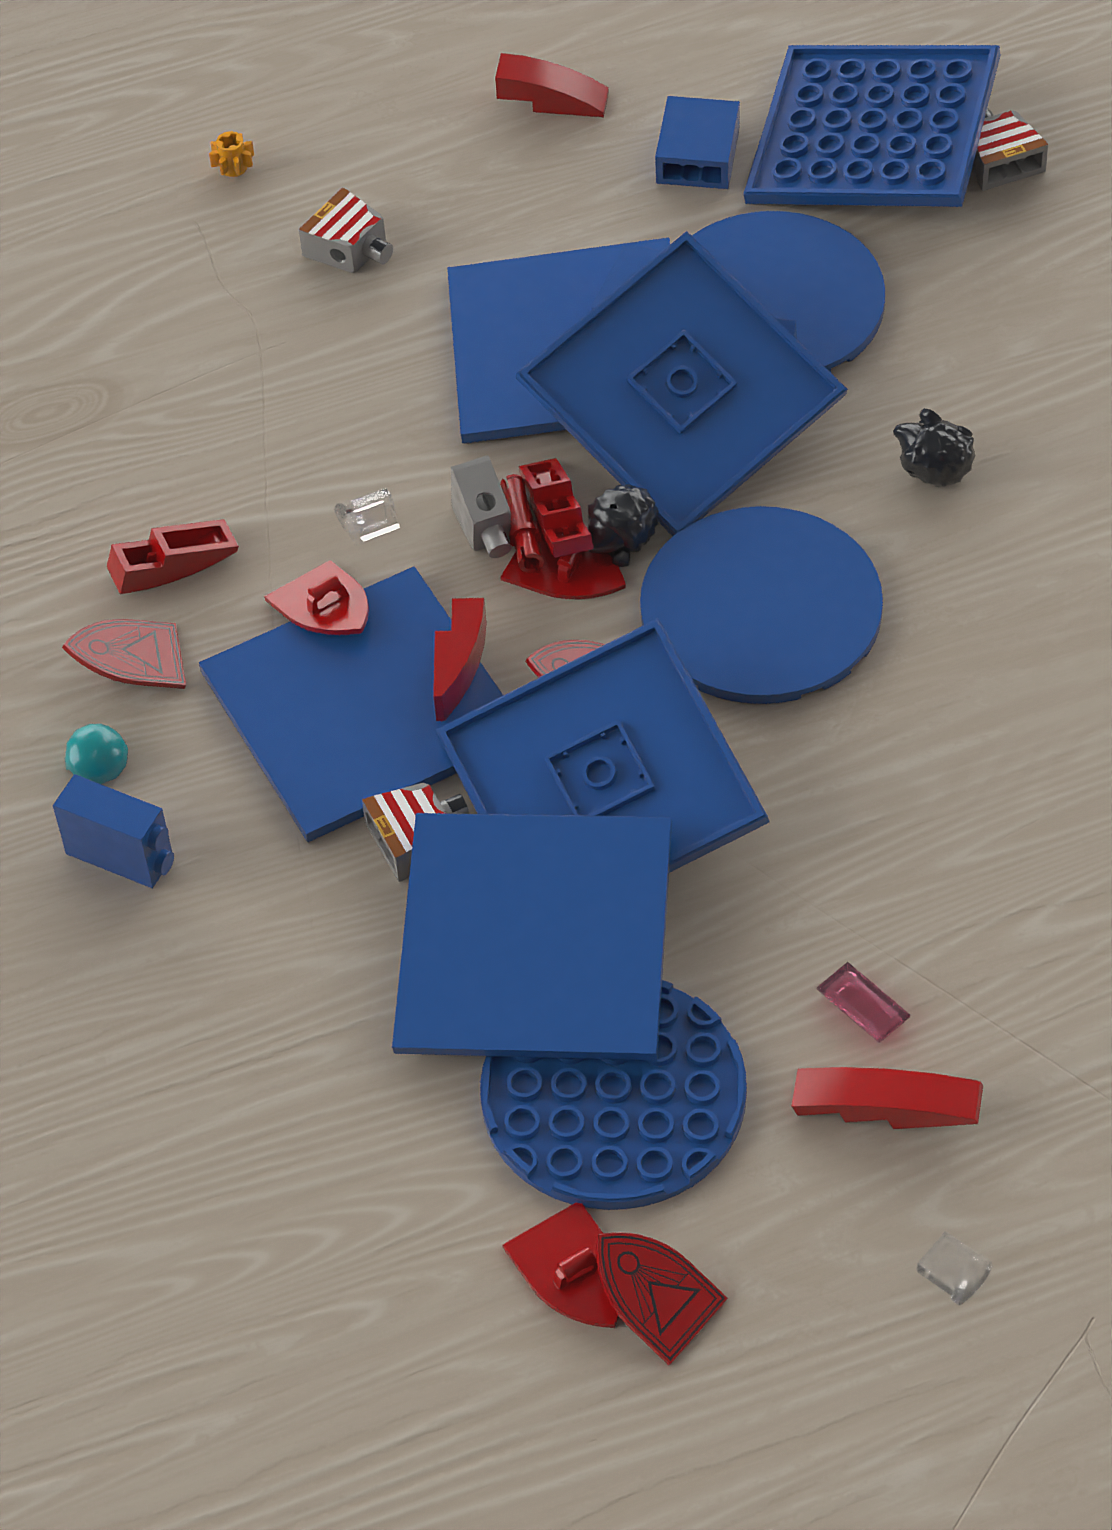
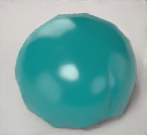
[65,724,128,784]

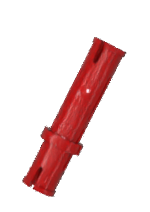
[500,474,544,573]

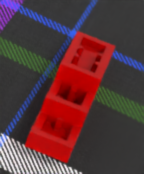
[519,458,593,558]
[791,1067,983,1129]

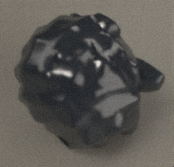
[893,408,975,487]
[588,484,659,567]

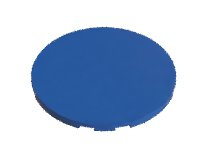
[692,211,885,372]
[640,506,883,704]
[480,980,747,1210]

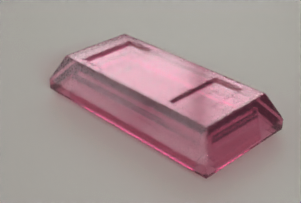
[817,962,910,1043]

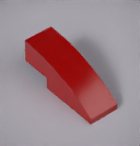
[495,53,609,118]
[107,519,239,595]
[434,598,487,721]

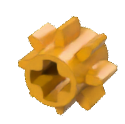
[209,131,254,177]

